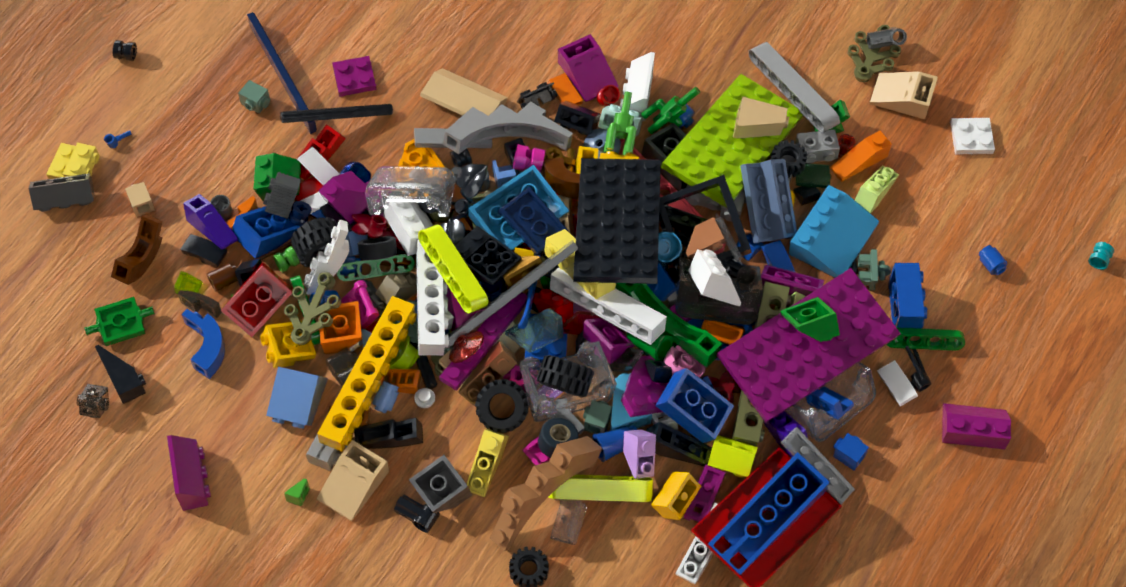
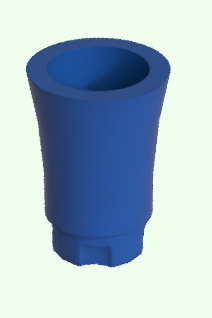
[592,425,638,462]

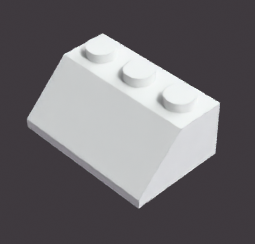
[620,52,655,121]
[383,194,433,256]
[688,249,741,306]

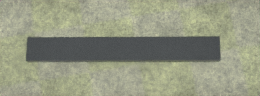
[445,240,578,349]

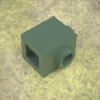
[238,80,270,114]
[583,400,612,434]

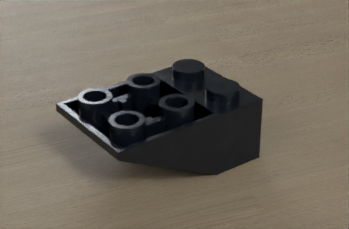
[455,226,521,285]

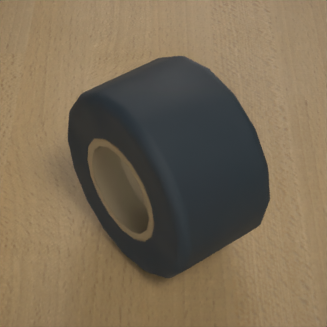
[538,418,579,458]

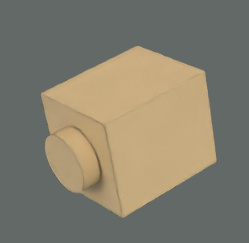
[125,182,155,217]

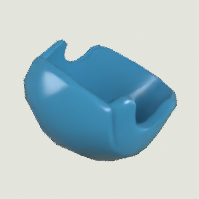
[658,232,682,262]

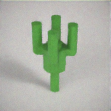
[604,91,637,155]

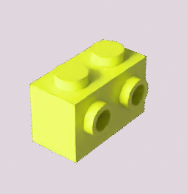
[708,435,758,477]

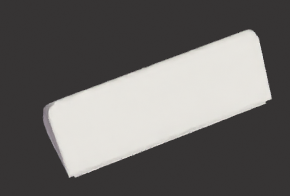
[297,147,340,186]

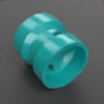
[1088,242,1115,270]

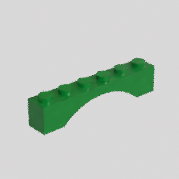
[615,283,722,368]

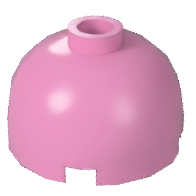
[664,345,705,378]

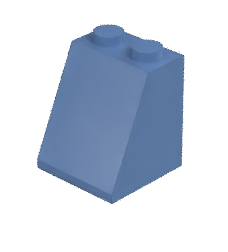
[266,367,328,429]

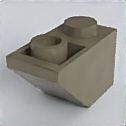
[375,272,417,305]

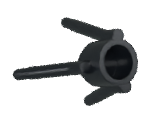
[905,346,932,392]

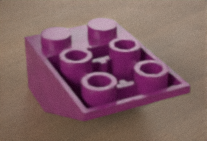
[558,34,618,102]

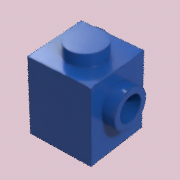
[833,433,869,471]

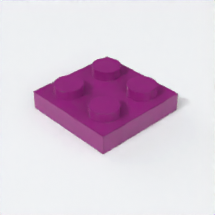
[332,56,377,97]

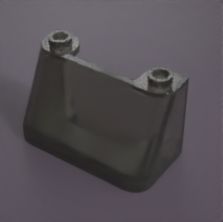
[675,257,763,325]

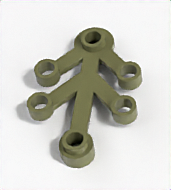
[847,25,901,82]
[284,272,341,345]

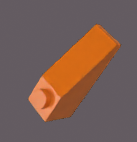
[830,130,892,182]

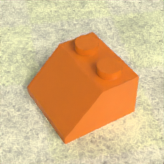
[318,301,362,354]

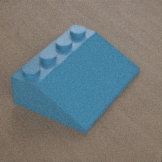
[468,165,569,250]
[789,185,879,278]

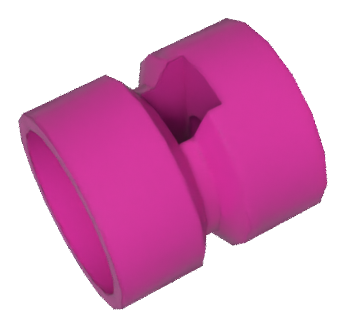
[513,144,545,173]

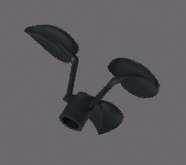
[417,164,488,246]

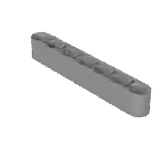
[749,42,840,133]

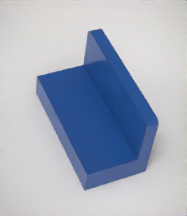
[806,386,854,420]

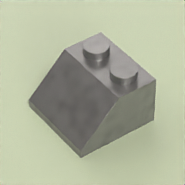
[409,455,472,513]

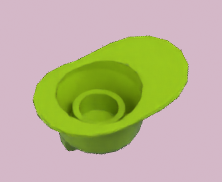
[389,335,420,369]

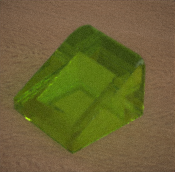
[174,271,203,299]

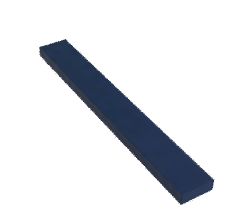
[247,12,317,134]

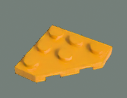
[395,139,451,200]

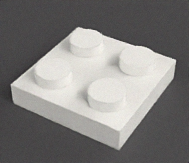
[950,118,995,154]

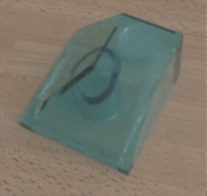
[505,308,563,353]

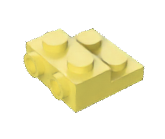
[46,142,99,179]

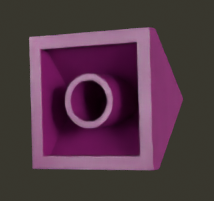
[583,318,634,364]

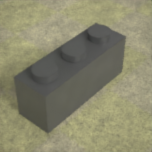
[28,173,95,212]

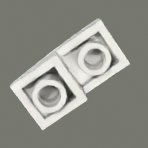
[877,360,918,406]

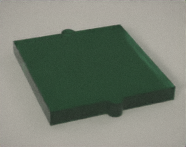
[795,163,832,188]

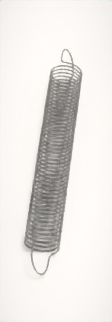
[716,213,743,264]

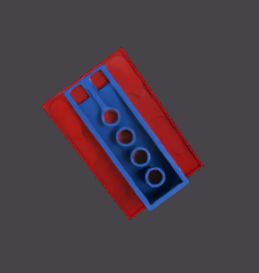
[690,447,842,587]

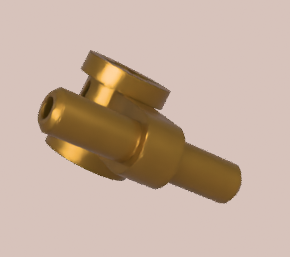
[542,147,576,172]

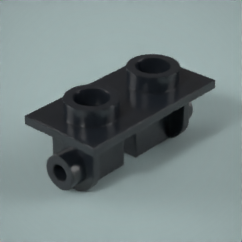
[517,82,557,109]

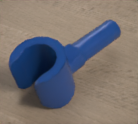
[104,130,132,149]

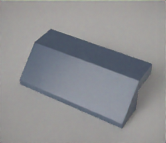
[740,159,797,243]

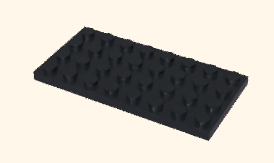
[573,158,661,284]

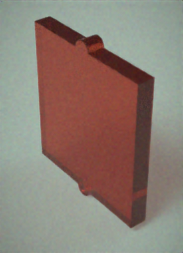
[557,311,601,335]

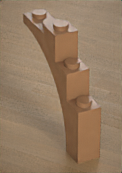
[490,436,603,551]

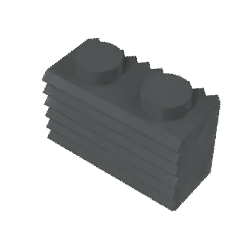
[263,172,301,219]

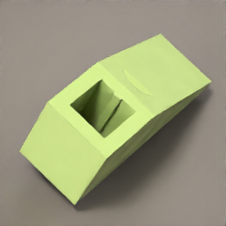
[855,165,899,214]

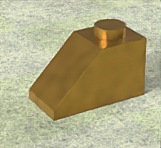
[503,256,547,288]

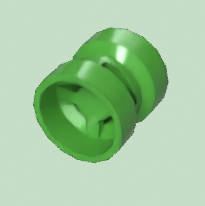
[273,246,300,273]

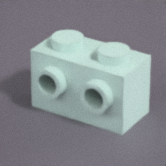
[598,104,643,136]

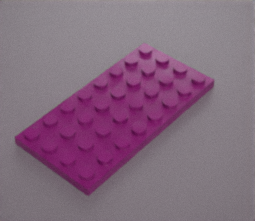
[717,268,901,423]

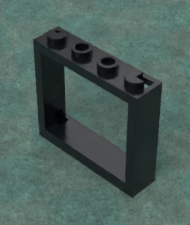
[659,175,752,274]

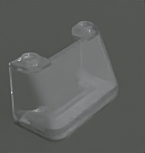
[365,166,455,217]
[520,341,617,422]
[785,362,876,442]

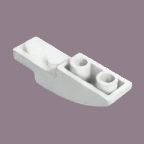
[304,220,349,295]
[675,503,718,585]

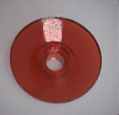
[449,331,484,363]

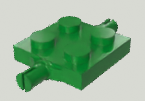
[84,297,155,346]

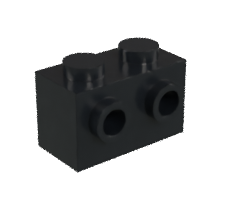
[554,101,601,135]

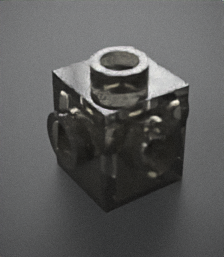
[77,384,110,418]

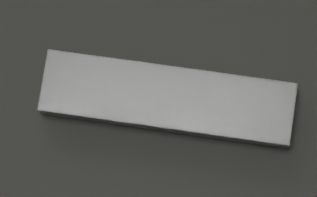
[414,128,492,148]
[781,427,855,504]

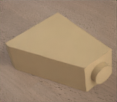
[733,97,789,138]

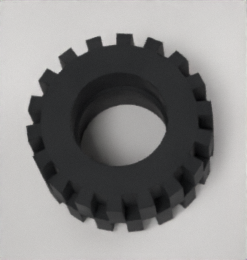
[291,217,338,267]
[536,355,594,397]
[475,379,529,433]

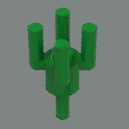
[641,87,700,134]

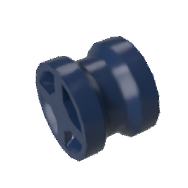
[288,201,312,226]

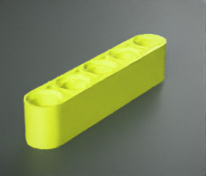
[418,225,488,313]
[548,474,653,502]

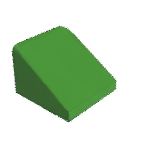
[284,478,310,506]

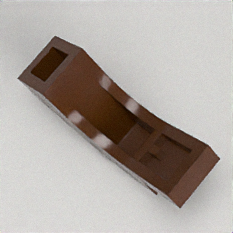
[544,158,580,199]
[111,214,163,285]

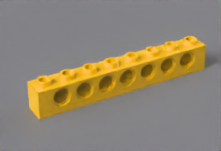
[317,296,417,452]

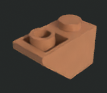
[686,217,726,260]

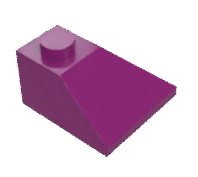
[318,171,378,224]

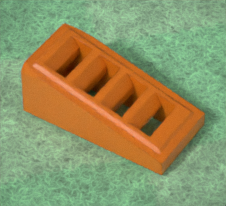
[380,369,421,394]

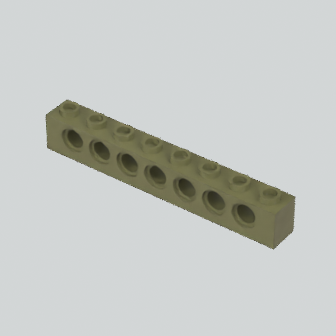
[731,282,792,446]

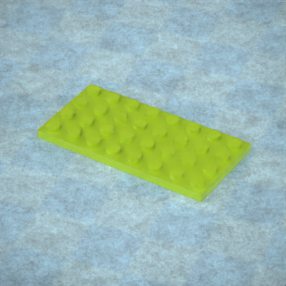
[661,74,803,208]

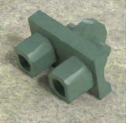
[858,249,891,291]

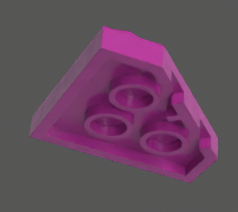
[621,355,668,417]

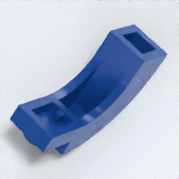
[182,309,225,379]

